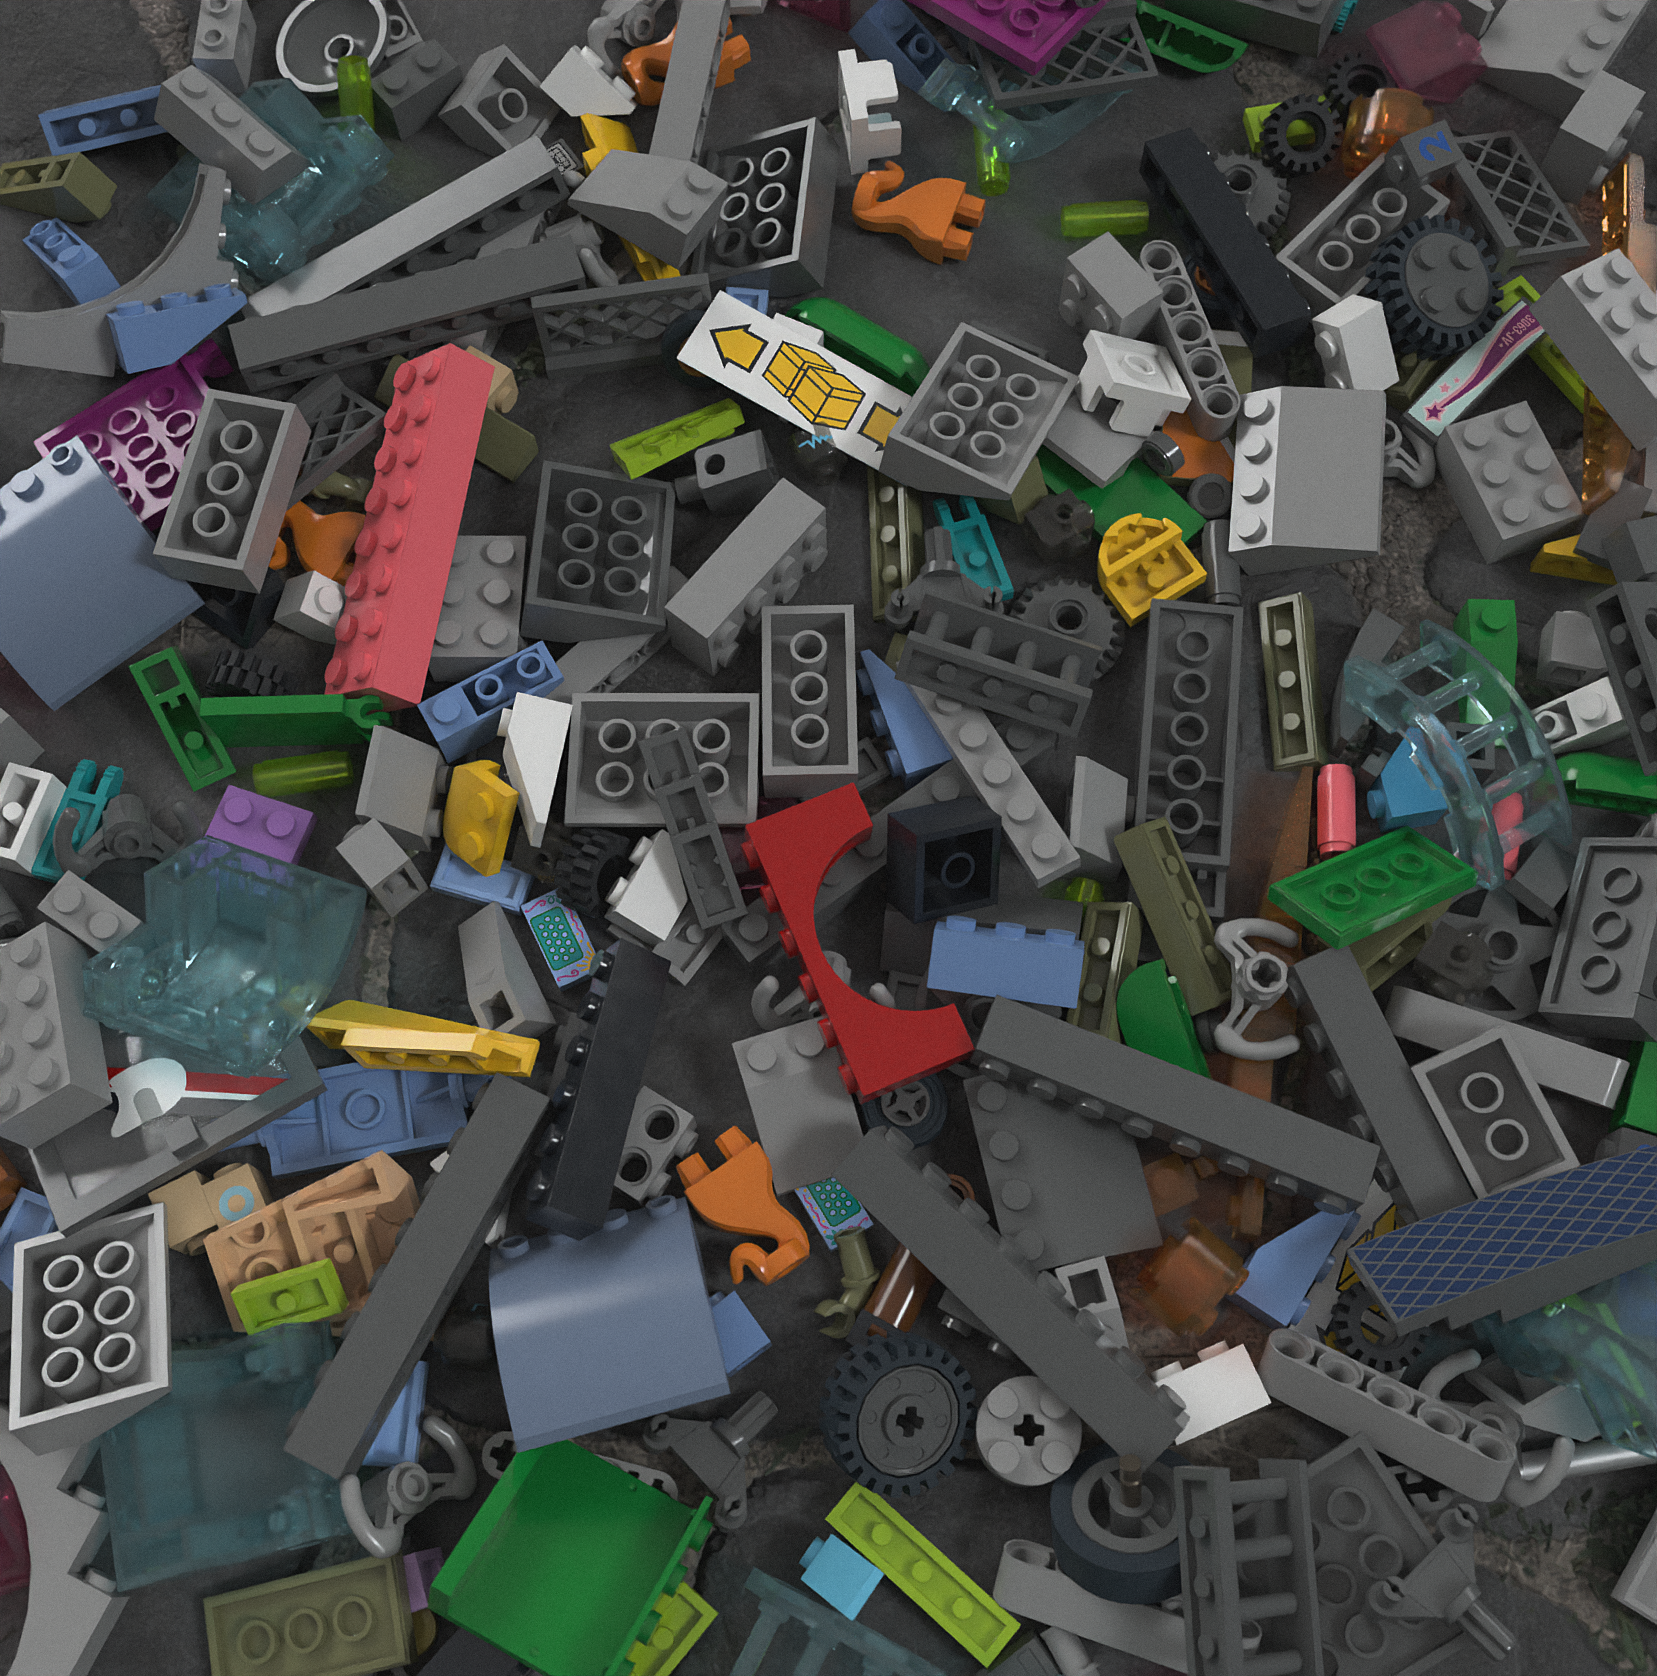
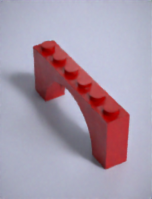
[740,782,975,1104]

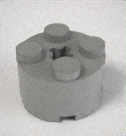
[973,1376,1082,1487]

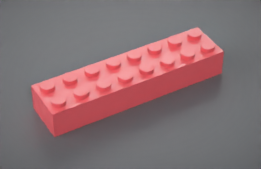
[324,343,495,715]

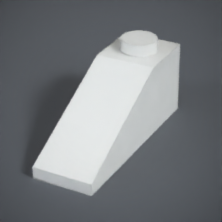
[497,692,573,848]

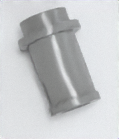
[1040,1627,1100,1676]

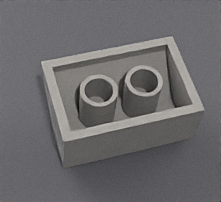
[154,65,311,206]

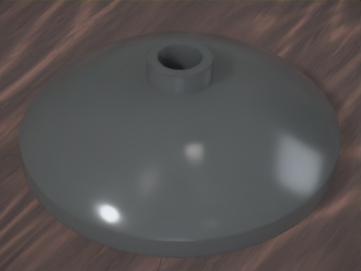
[276,0,391,97]

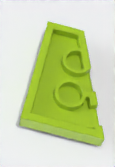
[609,398,745,480]

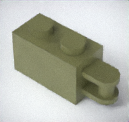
[1317,897,1452,992]

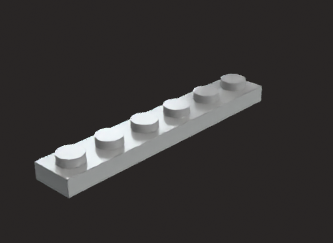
[896,661,1081,888]

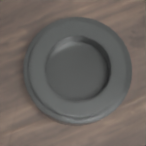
[1142,431,1185,477]
[1187,473,1233,518]

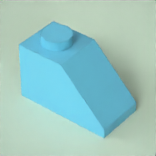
[799,1534,884,1621]

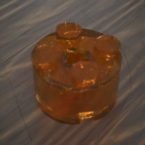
[1341,88,1435,180]
[1129,1217,1250,1337]

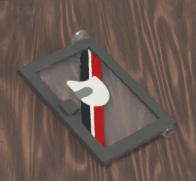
[28,940,328,1238]

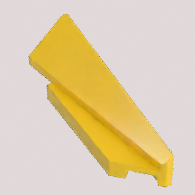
[580,113,681,281]
[305,1000,540,1077]

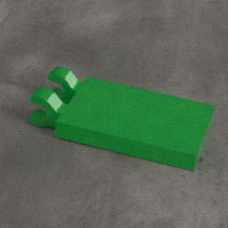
[199,694,393,748]

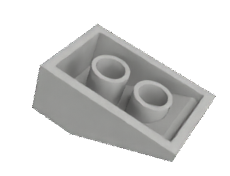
[568,149,728,270]
[732,1016,863,1197]

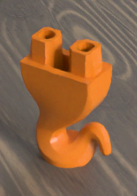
[621,17,751,105]
[851,161,986,265]
[269,501,366,587]
[676,1126,810,1286]

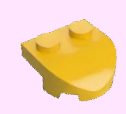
[1097,513,1207,627]
[443,760,519,877]

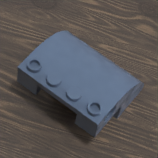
[0,435,205,711]
[489,1195,731,1453]

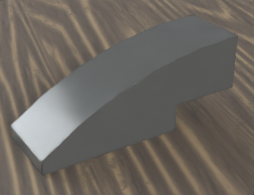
[1329,608,1405,758]

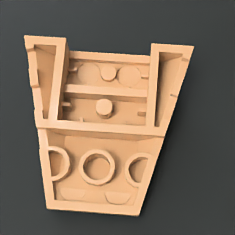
[203,1150,440,1341]

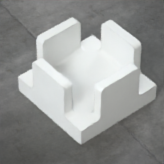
[838,49,902,175]
[1075,330,1191,437]

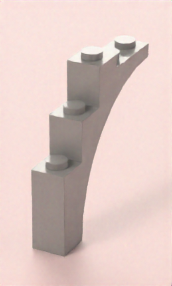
[0,163,238,377]
[0,1401,130,1676]

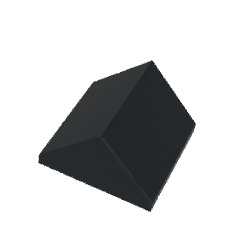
[190,566,285,650]

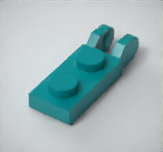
[933,495,1014,602]
[31,759,124,884]

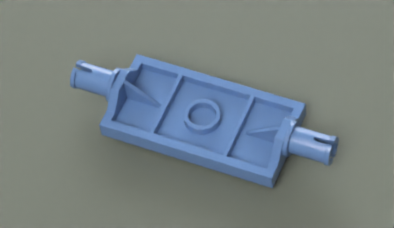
[219,1062,512,1180]

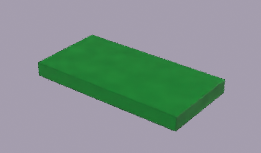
[1035,444,1208,546]
[1267,825,1479,950]

